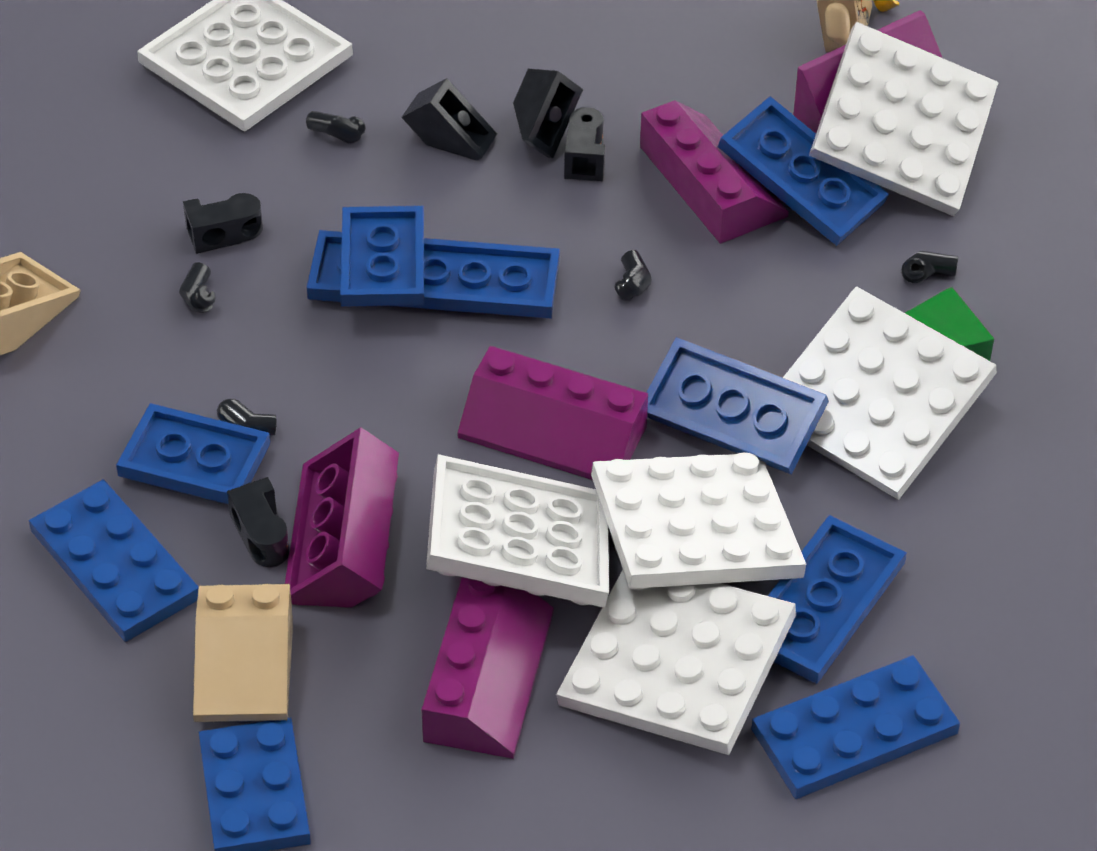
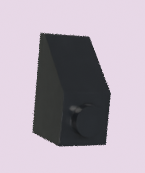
[513,68,583,158]
[401,78,497,161]

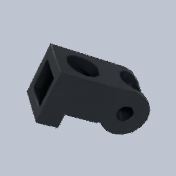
[564,107,605,181]
[183,193,263,254]
[227,477,289,567]

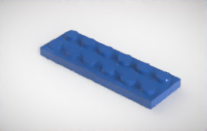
[306,230,560,319]

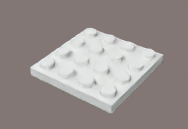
[137,0,353,132]
[809,22,998,216]
[783,286,997,500]
[591,452,806,589]
[426,454,609,607]
[556,570,796,755]

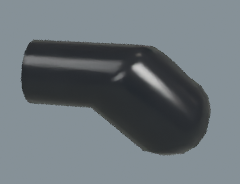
[306,111,366,143]
[614,250,652,301]
[901,251,958,283]
[179,262,216,313]
[217,398,277,435]

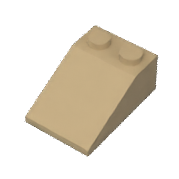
[0,252,81,355]
[193,584,293,722]

